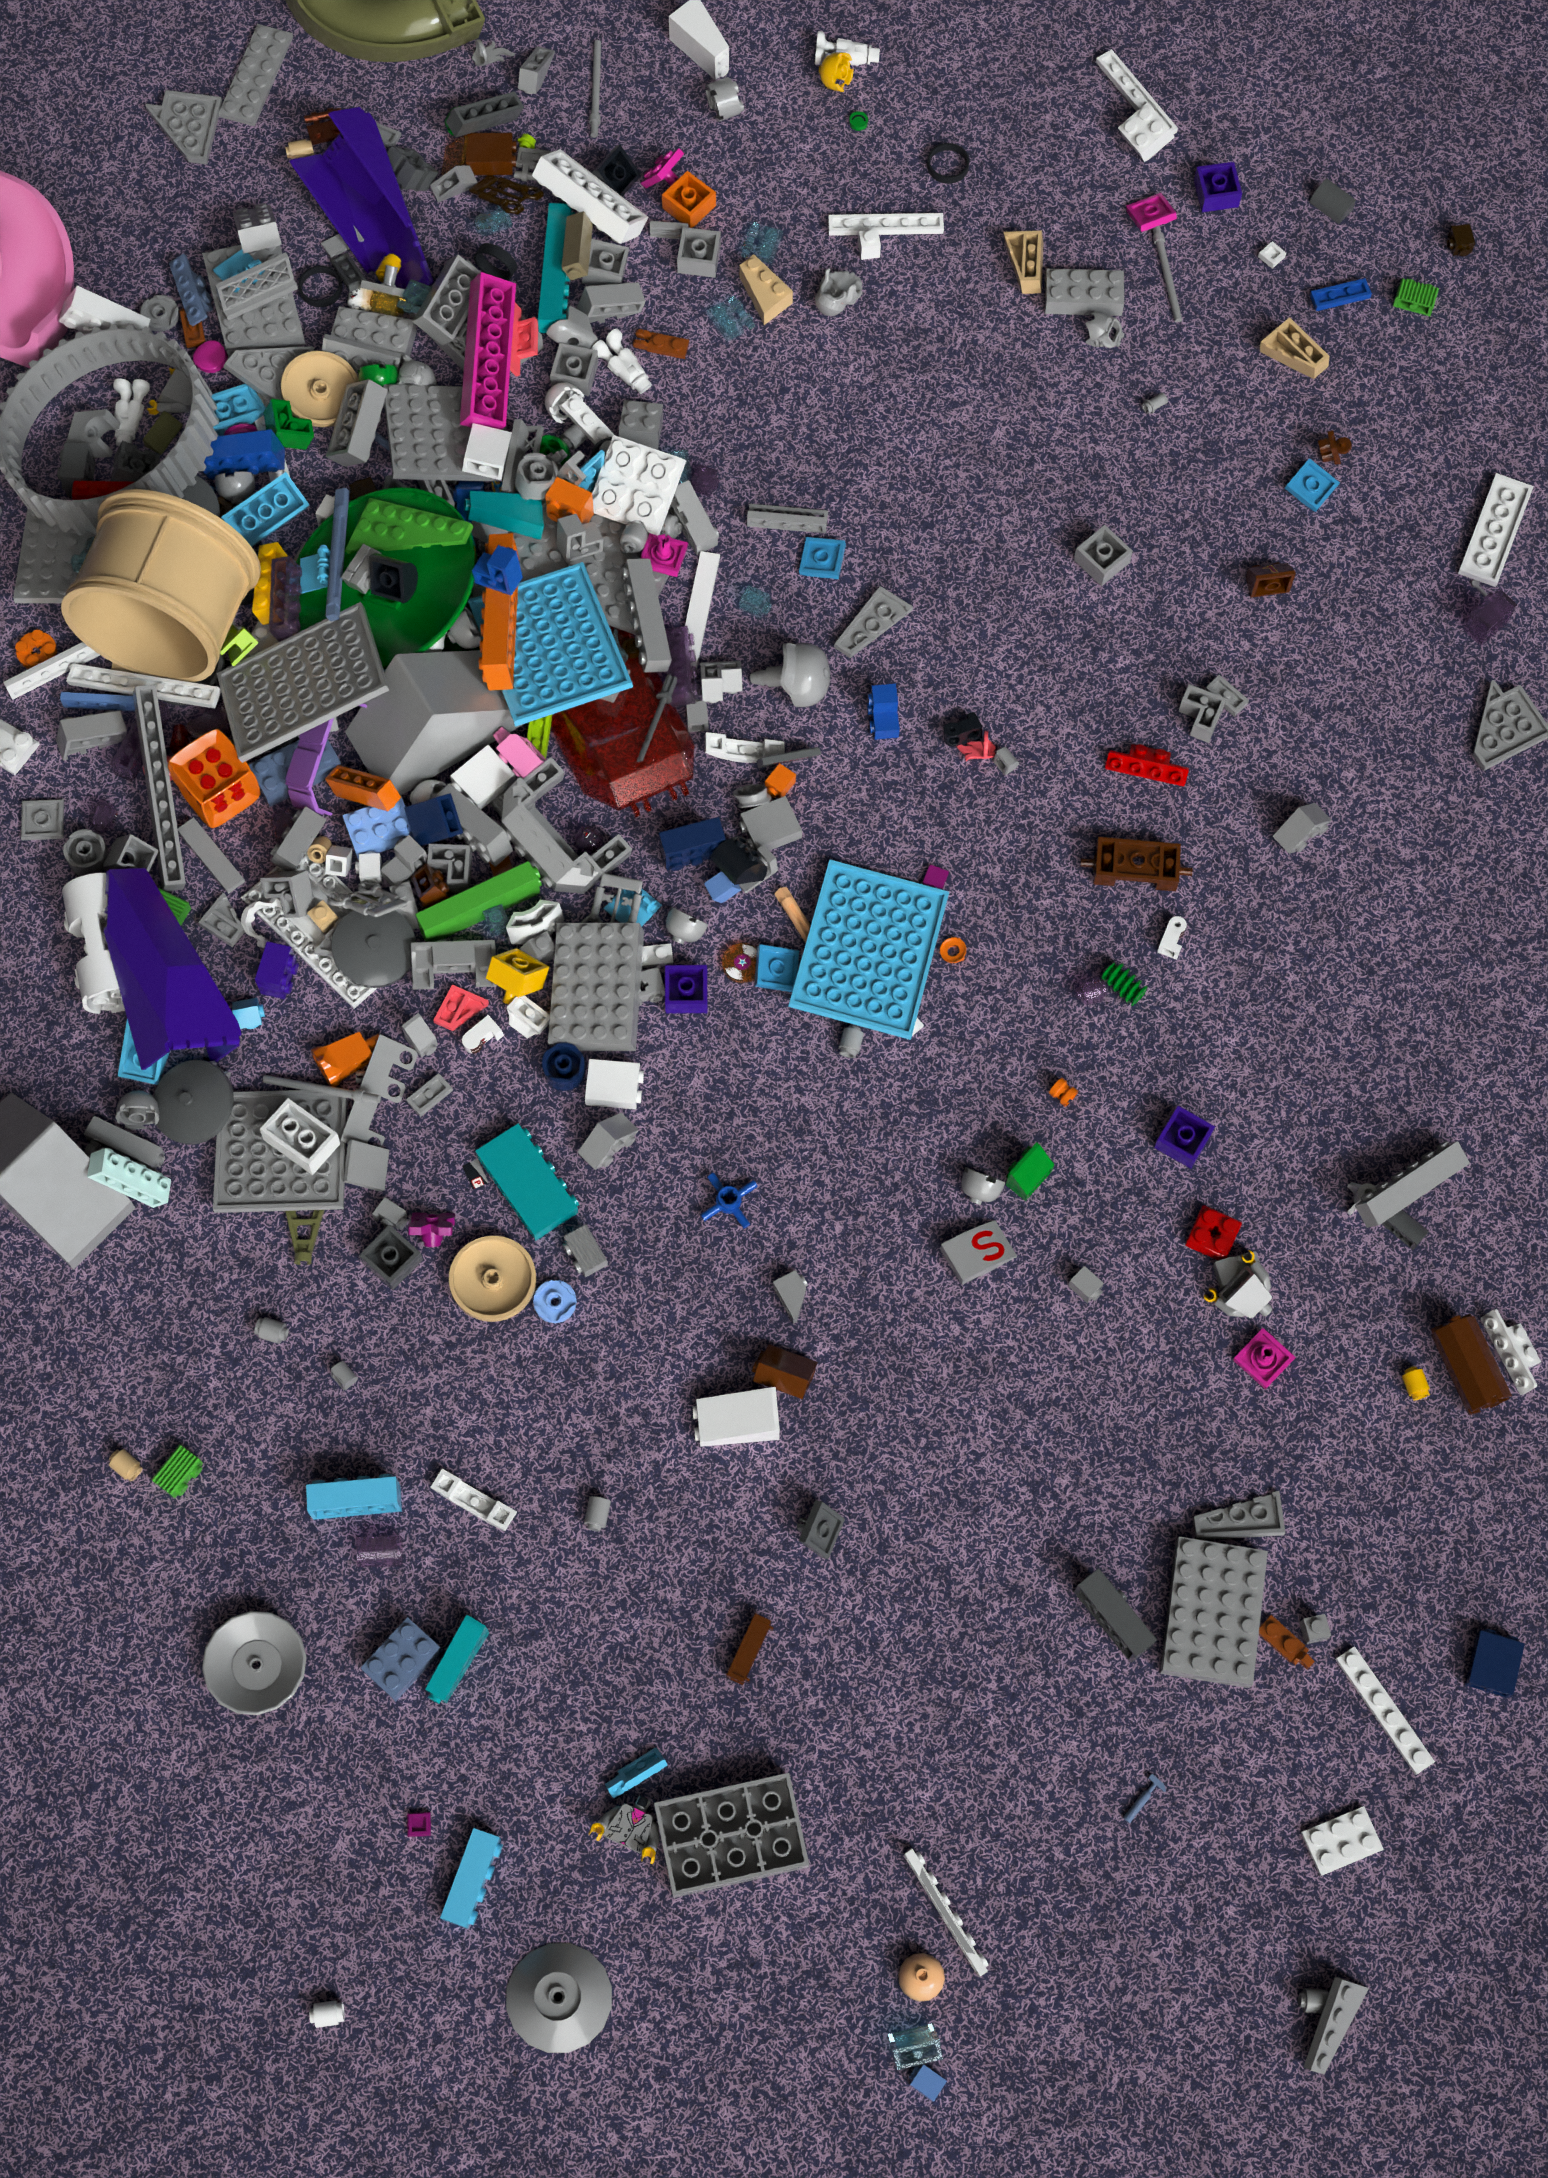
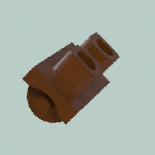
[1318,430,1352,465]

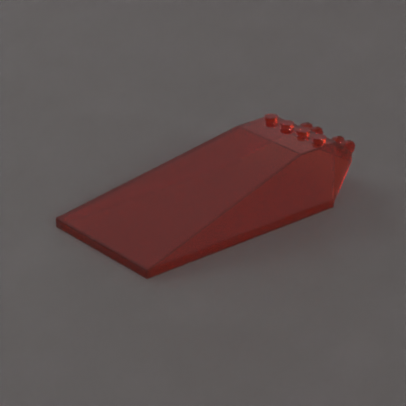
[550,626,695,818]

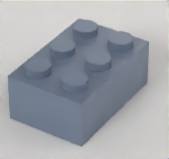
[361,1617,442,1702]

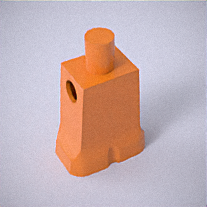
[311,1032,379,1087]

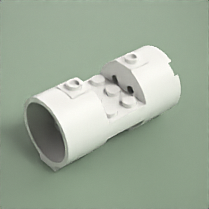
[62,873,125,1014]

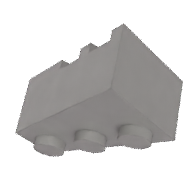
[670,480,719,555]
[270,806,326,871]

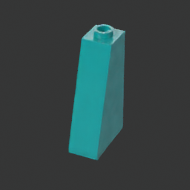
[464,491,544,539]
[425,1615,489,1704]

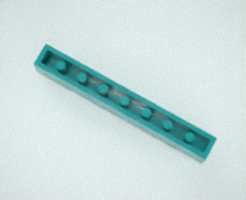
[538,203,576,333]

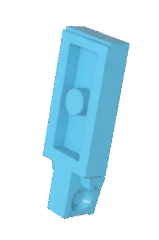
[605,1748,668,1798]

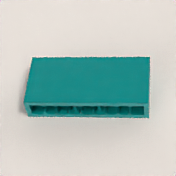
[475,1124,579,1241]

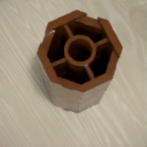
[1431,1314,1512,1415]

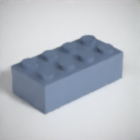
[249,739,341,807]

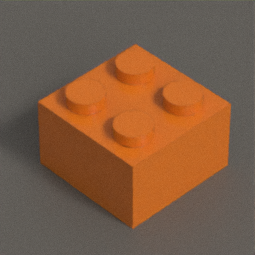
[662,171,716,228]
[545,477,594,524]

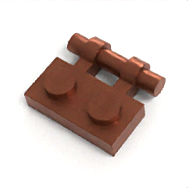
[304,107,341,145]

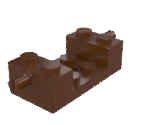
[1080,837,1193,892]

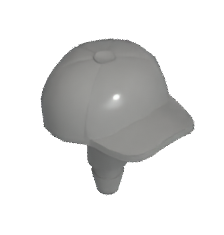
[750,643,830,707]

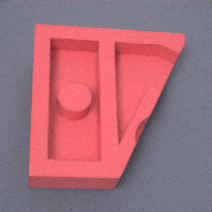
[433,985,489,1031]

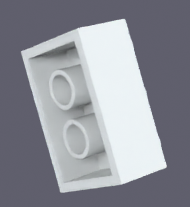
[260,1098,340,1175]

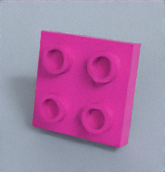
[641,148,684,188]
[640,533,688,577]
[1233,1328,1296,1390]

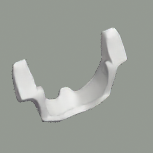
[241,898,282,948]

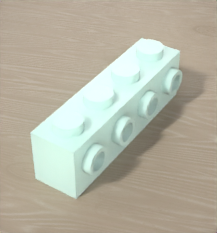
[87,1148,171,1208]

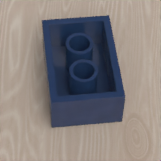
[659,817,726,871]

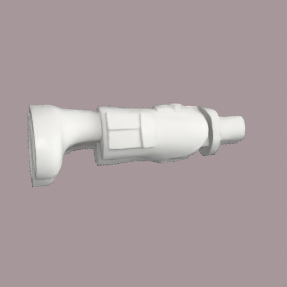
[815,31,880,66]
[591,329,652,394]
[113,379,150,446]

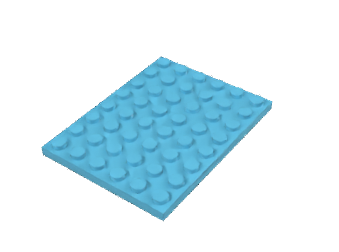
[468,562,633,727]
[788,859,949,1040]

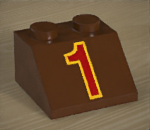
[1246,562,1296,598]

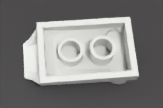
[0,719,40,775]

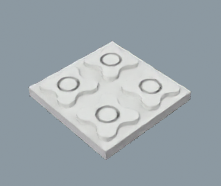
[592,435,686,536]

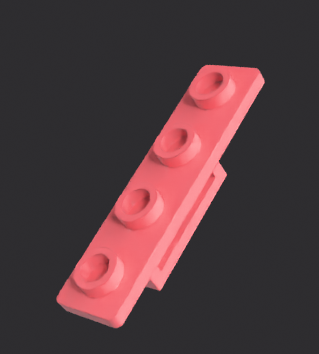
[510,303,538,376]

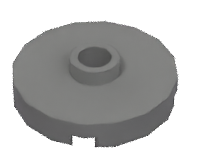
[140,295,180,332]

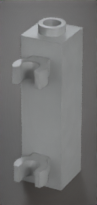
[84,1116,165,1171]

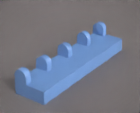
[60,692,135,711]

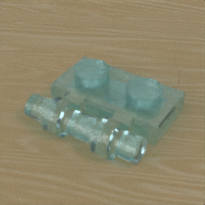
[741,222,783,265]
[397,279,432,314]
[707,296,755,342]

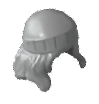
[815,268,863,316]

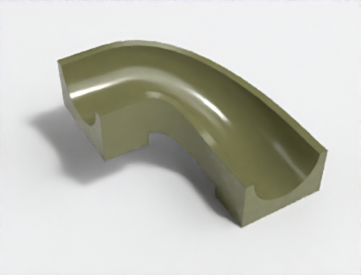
[285,0,485,62]

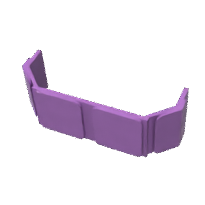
[285,704,367,816]

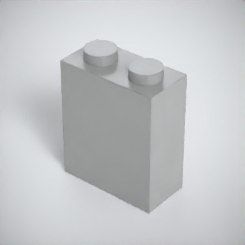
[738,796,802,851]

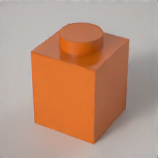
[765,763,796,798]

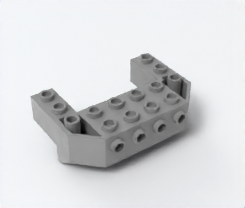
[501,757,632,894]

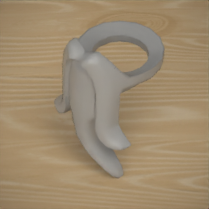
[472,39,515,66]

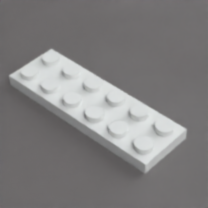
[1458,473,1534,587]

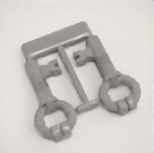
[581,873,643,923]
[327,881,407,917]

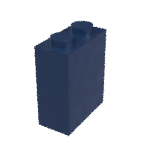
[404,793,463,846]
[1465,1629,1525,1699]

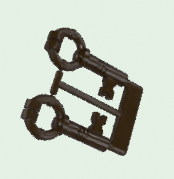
[469,175,544,215]

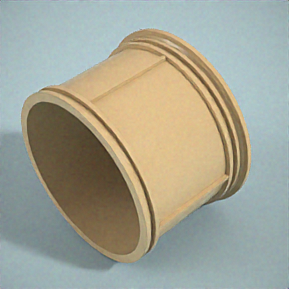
[61,489,261,682]

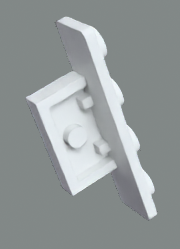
[1481,1309,1541,1395]

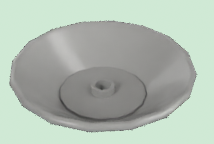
[202,1611,307,1715]
[506,1943,612,2053]

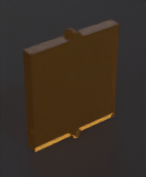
[441,135,468,175]

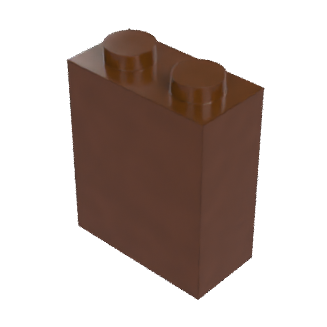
[466,133,517,175]
[752,1344,818,1399]

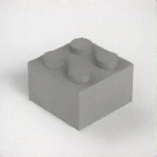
[677,227,721,278]
[582,239,629,286]
[550,343,599,396]
[619,400,663,449]
[1074,525,1133,586]

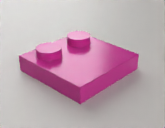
[1126,193,1177,232]

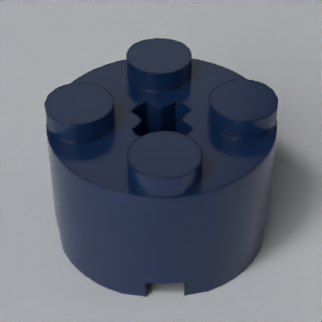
[542,1043,586,1091]

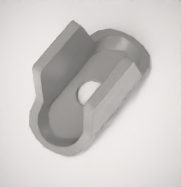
[546,306,598,349]

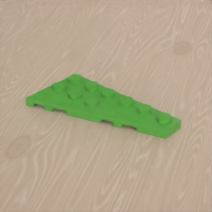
[345,498,474,554]

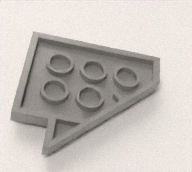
[146,90,222,164]
[223,346,315,401]
[1473,680,1548,771]

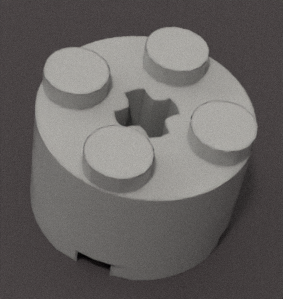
[705,77,744,122]
[515,453,558,500]
[63,829,109,876]

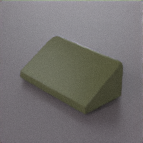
[143,411,183,455]

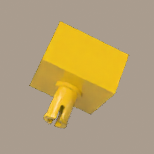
[486,948,549,1005]

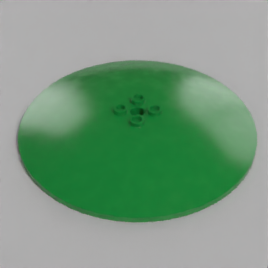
[288,487,477,670]

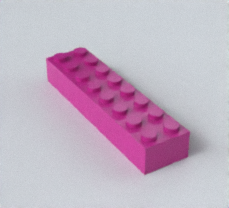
[460,272,516,430]

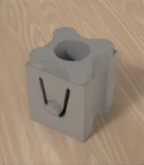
[103,834,159,872]

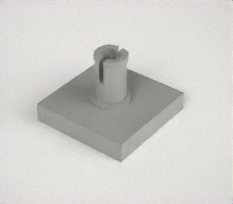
[360,265,415,299]

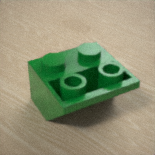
[1006,1142,1054,1201]

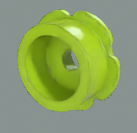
[518,134,536,149]

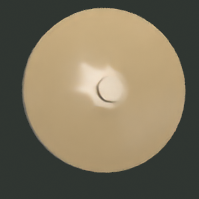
[281,351,359,427]
[449,1236,536,1322]

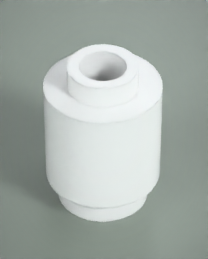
[309,2000,345,2028]

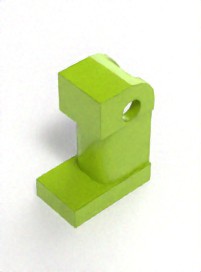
[220,624,259,666]

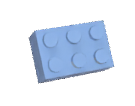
[342,796,414,860]

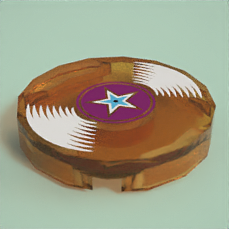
[722,943,757,984]

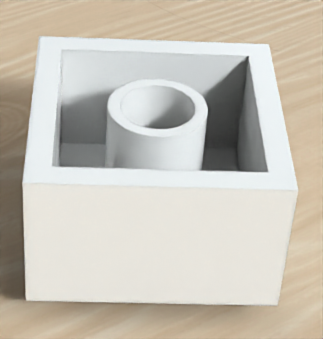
[1118,102,1174,162]

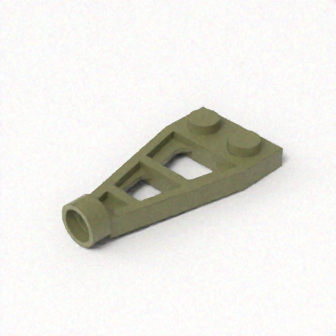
[285,1210,325,1265]

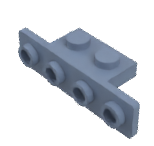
[169,254,213,326]

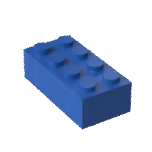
[204,429,285,480]

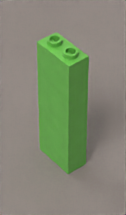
[415,861,542,942]

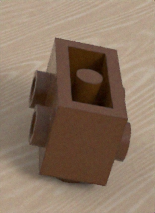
[411,863,450,908]

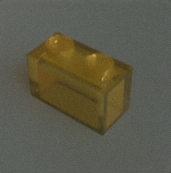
[370,291,407,317]

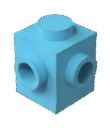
[232,998,265,1029]

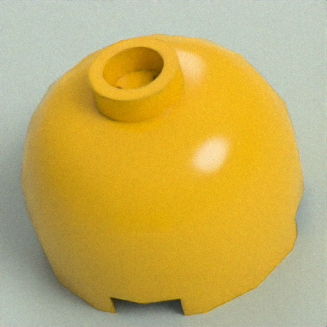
[819,52,853,92]

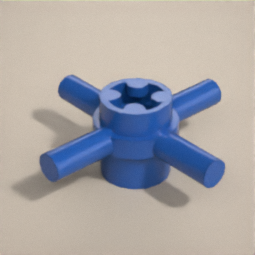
[700,1173,758,1229]

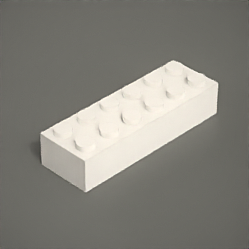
[532,149,648,244]

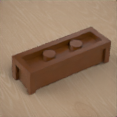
[727,1613,774,1685]

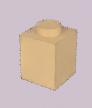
[307,900,339,934]

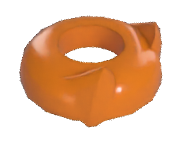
[940,937,967,963]

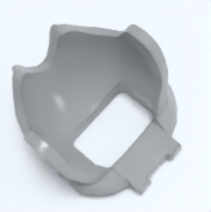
[1085,312,1125,348]

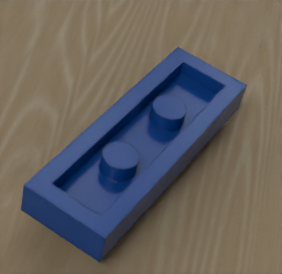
[1310,278,1372,311]

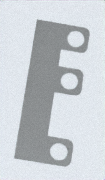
[340,1034,418,1147]

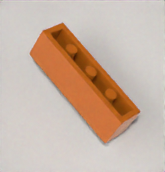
[325,765,401,811]

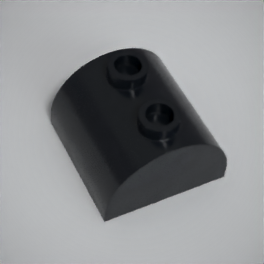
[592,145,642,197]
[369,553,418,603]
[710,836,767,885]

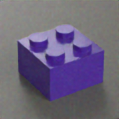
[1194,162,1242,212]
[255,941,299,999]
[665,965,708,1014]
[1154,1106,1215,1169]

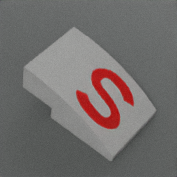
[940,1220,1017,1285]

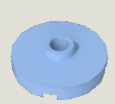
[533,1280,577,1323]

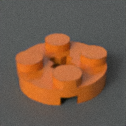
[15,630,57,669]

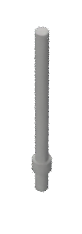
[589,40,601,138]
[1152,225,1182,322]
[263,1075,381,1103]

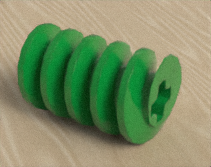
[1101,962,1148,1007]

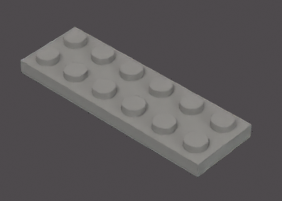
[218,24,293,126]

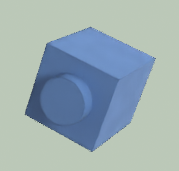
[704,871,742,903]
[909,2064,947,2102]

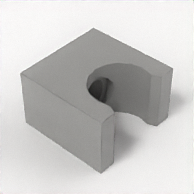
[66,409,121,458]

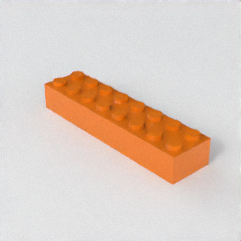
[479,533,520,690]

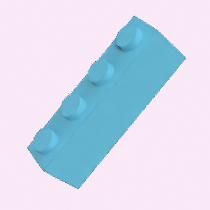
[440,1828,503,1929]

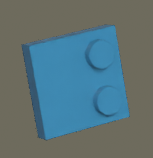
[1285,458,1340,512]
[799,537,846,579]
[754,944,799,992]

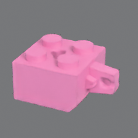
[493,727,547,779]

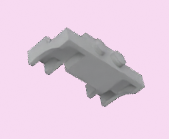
[410,939,497,990]

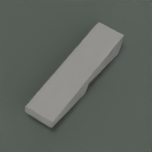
[178,817,245,894]

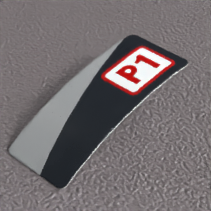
[462,1159,488,1189]

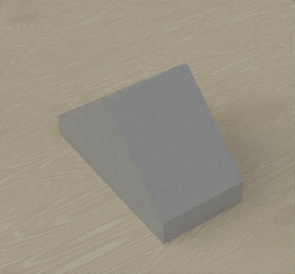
[345,650,523,796]
[0,1092,135,1270]

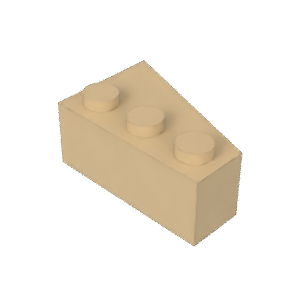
[1004,230,1044,294]
[740,254,793,325]
[1260,317,1330,379]

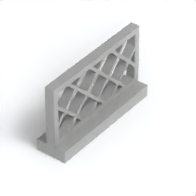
[215,252,298,321]

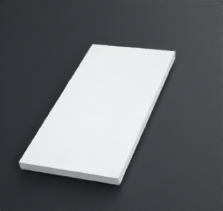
[241,850,377,1009]

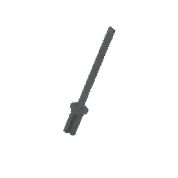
[637,675,677,762]

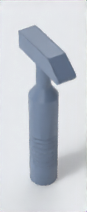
[1123,1774,1166,1824]

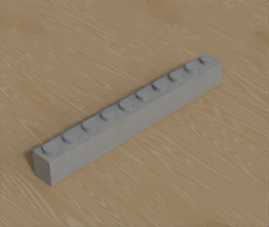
[133,685,186,891]

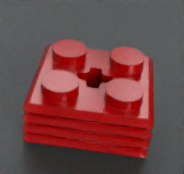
[1185,1205,1242,1261]

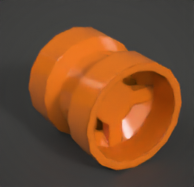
[1049,1077,1078,1107]

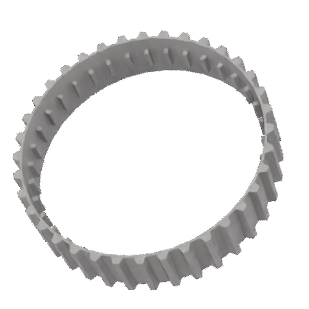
[0,324,219,536]

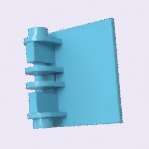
[213,249,265,293]
[300,545,331,594]
[603,889,662,927]

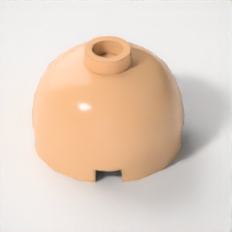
[898,1953,945,2002]

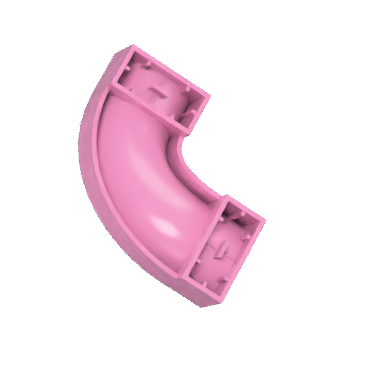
[0,171,74,368]

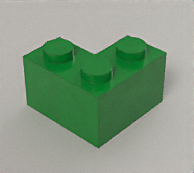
[263,399,314,450]

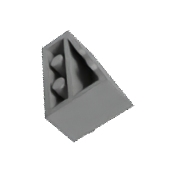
[576,282,646,324]
[56,710,127,761]

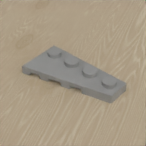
[834,586,913,658]

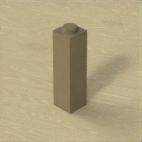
[562,211,593,280]

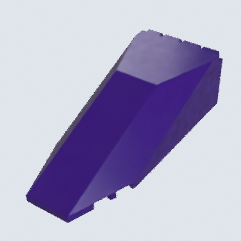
[289,107,434,306]
[104,868,242,1070]

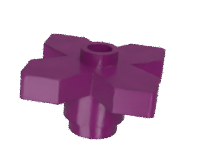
[408,1213,455,1247]

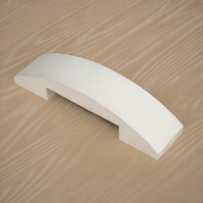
[705,732,785,763]
[430,1469,517,1531]

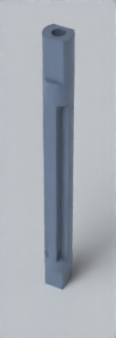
[325,488,349,621]

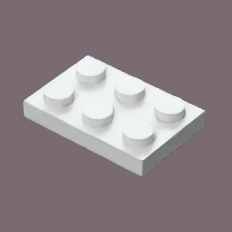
[1301,1806,1384,1876]

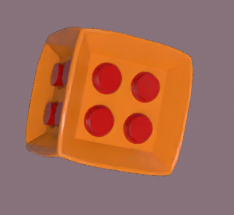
[168,729,261,828]

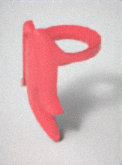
[956,731,996,762]

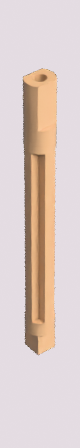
[775,887,811,943]

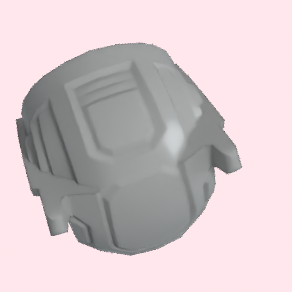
[396,355,438,386]

